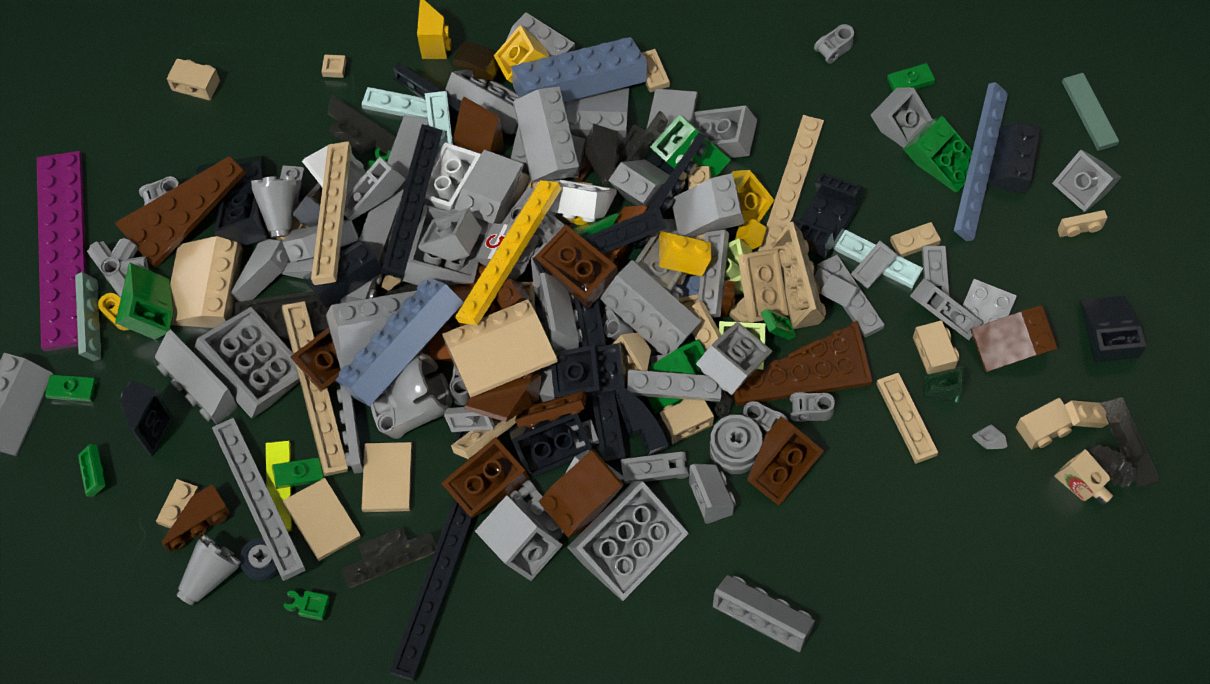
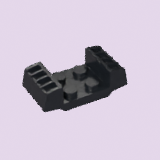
[790,172,864,258]

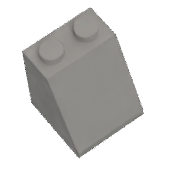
[608,160,670,210]
[475,495,562,581]

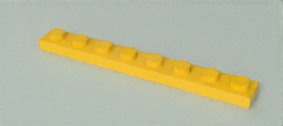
[455,180,562,326]

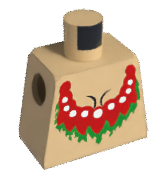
[1054,449,1113,505]

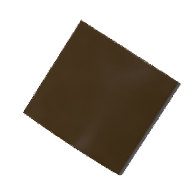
[453,41,501,81]

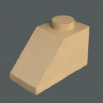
[613,333,651,379]

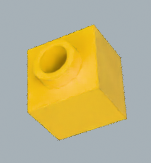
[735,219,766,249]

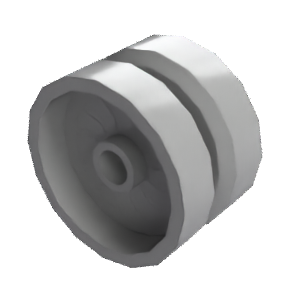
[710,415,762,474]

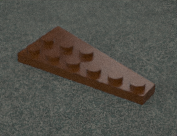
[115,156,247,268]
[733,321,873,406]

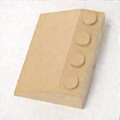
[771,222,826,329]
[170,236,244,328]
[442,299,558,398]

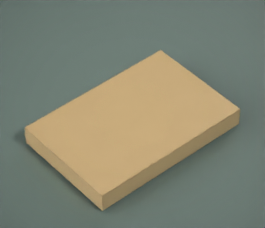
[738,248,789,323]
[362,442,412,512]
[283,478,360,561]

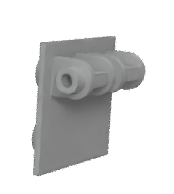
[962,279,1017,325]

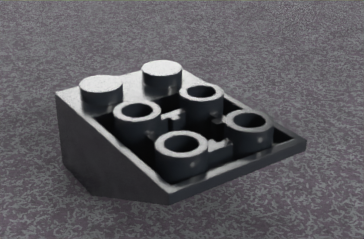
[1079,296,1146,362]

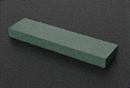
[1062,73,1119,151]

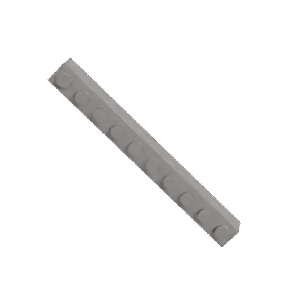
[341,115,429,303]

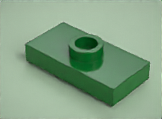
[887,63,935,91]
[761,309,797,340]
[45,375,97,402]
[78,444,105,497]
[272,458,324,489]

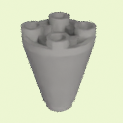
[251,176,297,237]
[177,535,241,606]

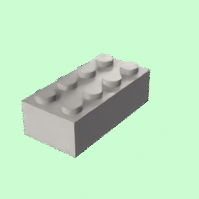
[600,260,701,356]

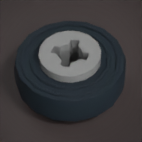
[239,538,279,581]

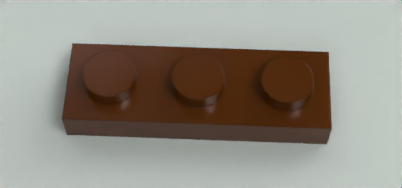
[515,390,587,428]

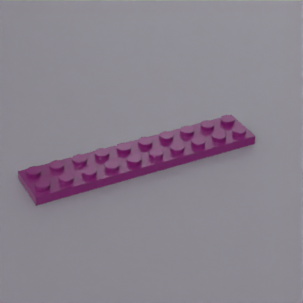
[37,151,86,352]

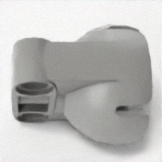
[370,353,452,439]

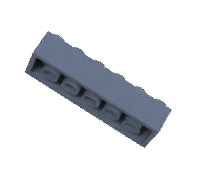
[512,37,647,102]
[336,278,464,406]

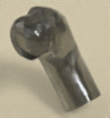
[714,388,733,417]

